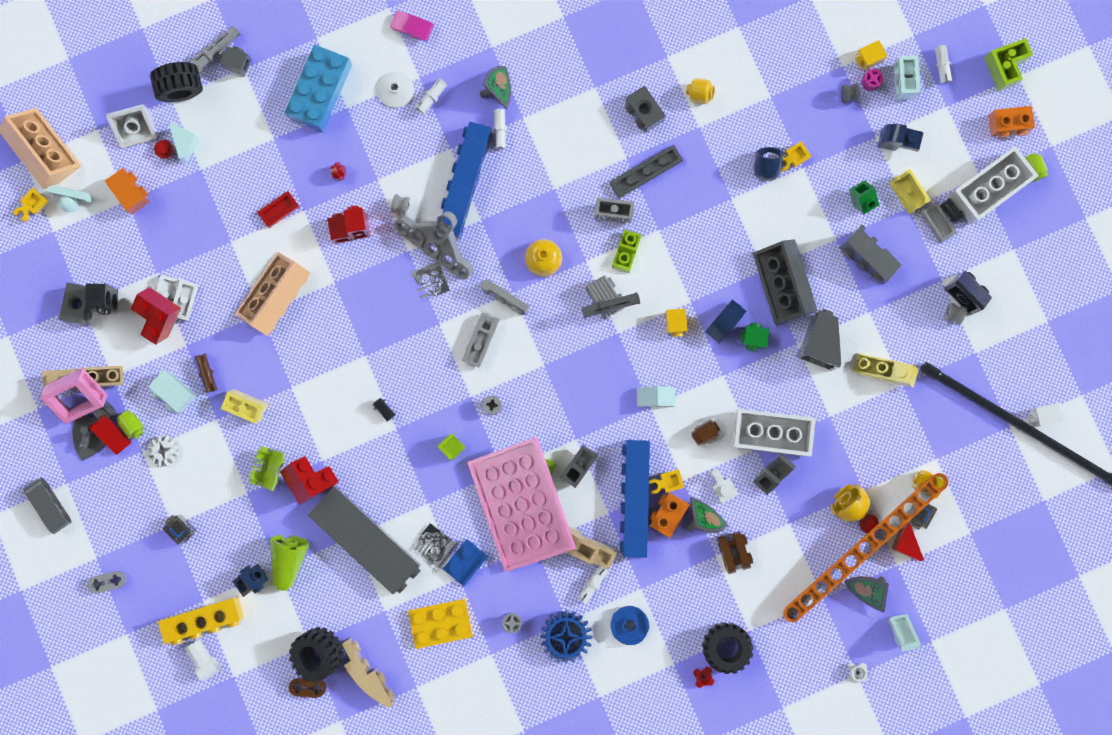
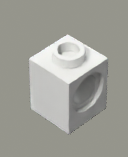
[1029,403,1063,427]

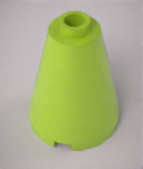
[270,535,309,591]

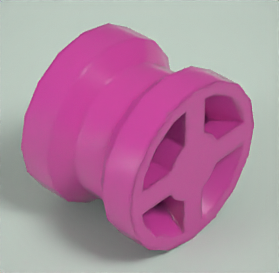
[861,69,883,91]

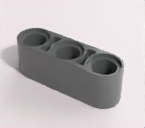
[23,477,72,534]

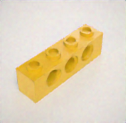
[158,596,244,646]

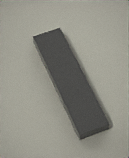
[609,145,684,199]

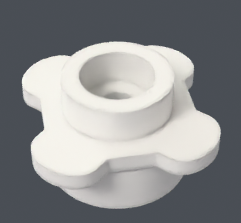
[848,663,868,683]

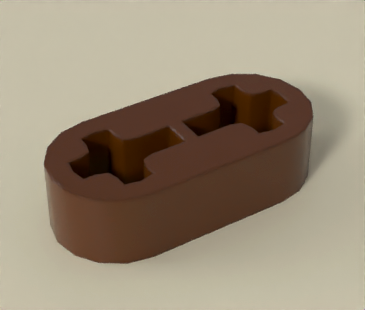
[288,677,327,698]

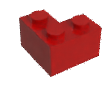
[327,205,371,244]
[131,287,181,345]
[280,456,339,505]

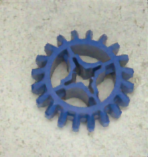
[540,610,593,664]

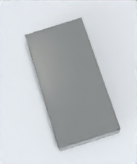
[919,201,957,244]

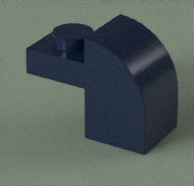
[877,124,924,152]
[705,299,747,344]

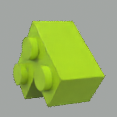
[984,38,1033,92]

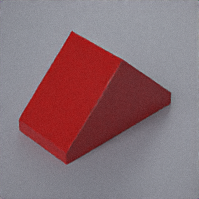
[891,523,924,562]

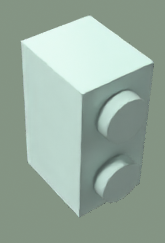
[148,369,197,413]

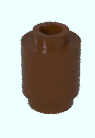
[691,419,721,446]

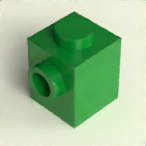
[849,180,880,215]
[739,323,769,352]

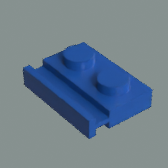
[442,538,489,587]

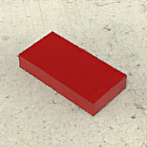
[257,191,300,229]
[89,414,132,455]

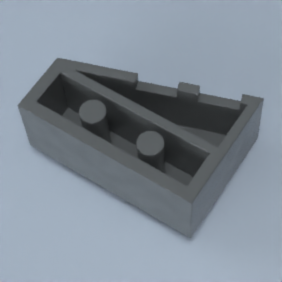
[839,224,902,285]

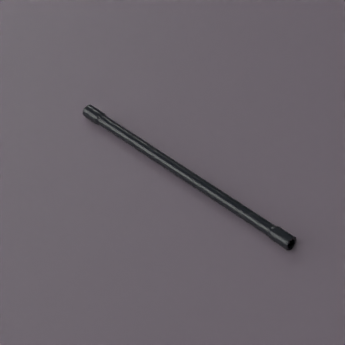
[920,361,1112,486]

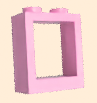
[40,368,107,424]

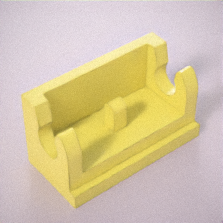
[889,169,930,214]
[221,389,269,424]

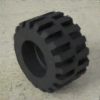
[150,62,203,102]
[702,622,754,674]
[289,627,344,682]

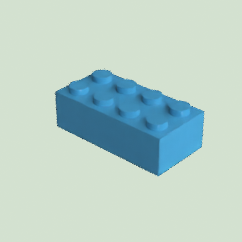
[284,44,352,132]

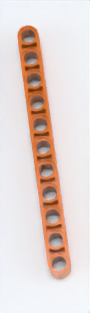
[783,473,949,623]

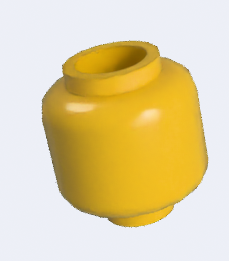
[686,78,715,104]

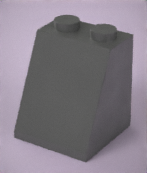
[797,309,842,371]

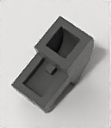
[560,444,599,488]
[753,453,796,495]

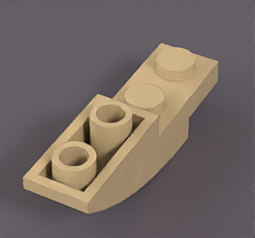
[42,366,124,390]
[567,527,617,570]
[342,638,396,708]

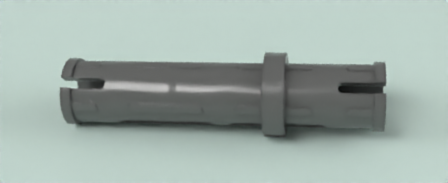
[581,292,640,319]

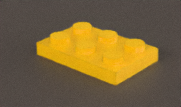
[408,598,473,649]

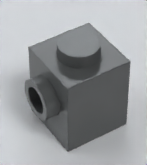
[219,46,252,77]

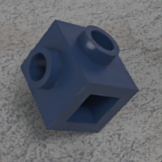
[232,564,269,597]

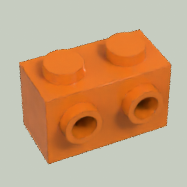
[988,106,1035,139]
[105,168,151,215]
[648,492,690,538]

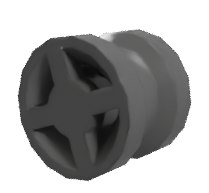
[841,83,860,104]
[92,400,117,419]

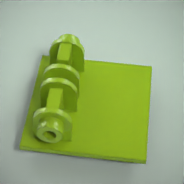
[249,446,285,491]

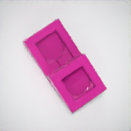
[390,10,434,42]

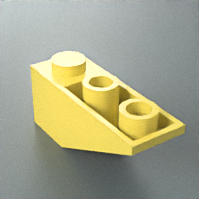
[853,353,918,388]

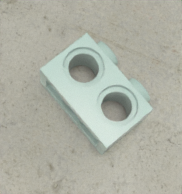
[893,55,920,100]

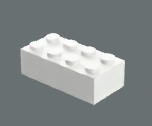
[948,146,1038,225]
[731,408,816,457]

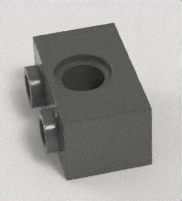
[624,85,666,133]
[59,282,93,326]

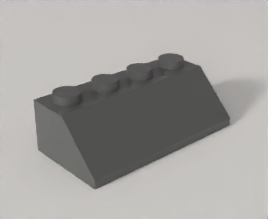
[753,239,818,325]

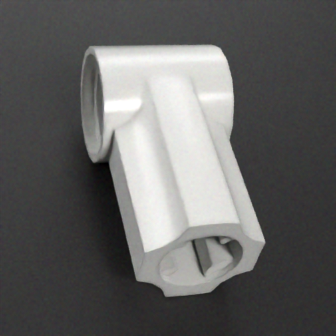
[185,639,221,682]

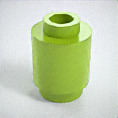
[1025,152,1048,182]
[117,410,145,440]

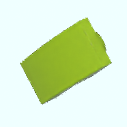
[611,229,642,273]

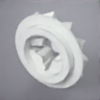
[148,436,179,466]

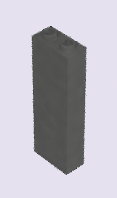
[307,486,422,595]

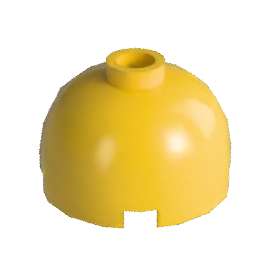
[525,239,562,278]
[830,483,870,522]

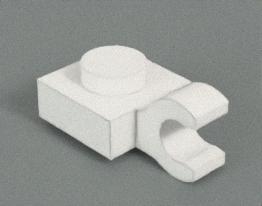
[710,468,739,504]

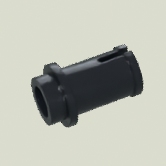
[940,198,964,223]
[372,397,396,422]

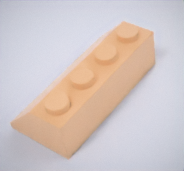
[0,108,81,189]
[235,252,311,336]

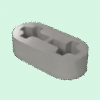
[88,571,127,594]

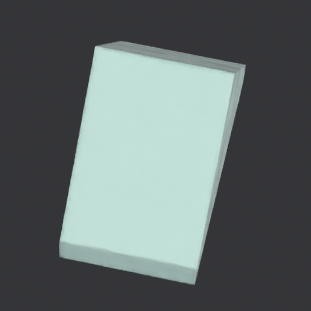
[169,122,201,164]
[637,386,676,407]

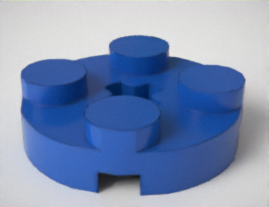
[610,605,650,645]

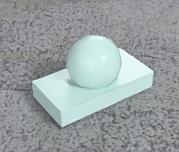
[48,185,93,213]
[888,614,921,652]

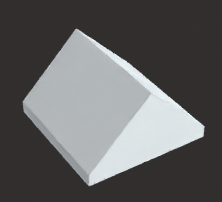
[106,104,158,148]

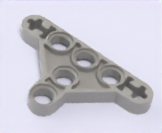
[394,211,474,280]

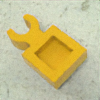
[781,141,812,172]
[13,187,49,223]
[649,469,685,494]

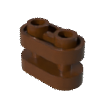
[717,531,753,575]

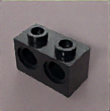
[85,283,118,315]

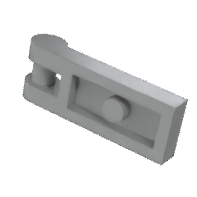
[481,279,530,315]
[462,312,500,368]

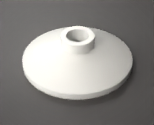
[377,71,414,108]

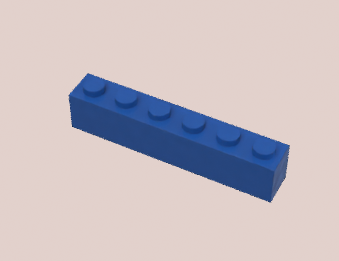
[436,121,492,239]
[619,440,650,558]

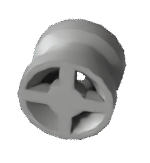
[390,194,410,216]
[944,302,967,325]
[483,395,502,415]
[502,612,522,633]

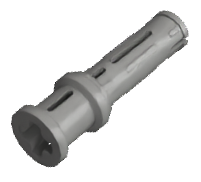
[189,25,241,73]

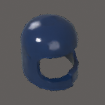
[754,147,784,181]

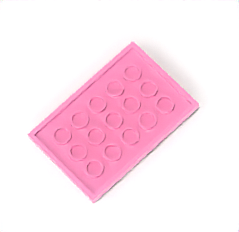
[467,437,576,572]

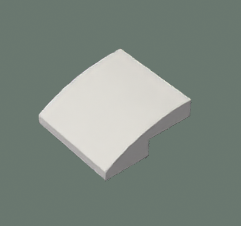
[156,274,199,321]

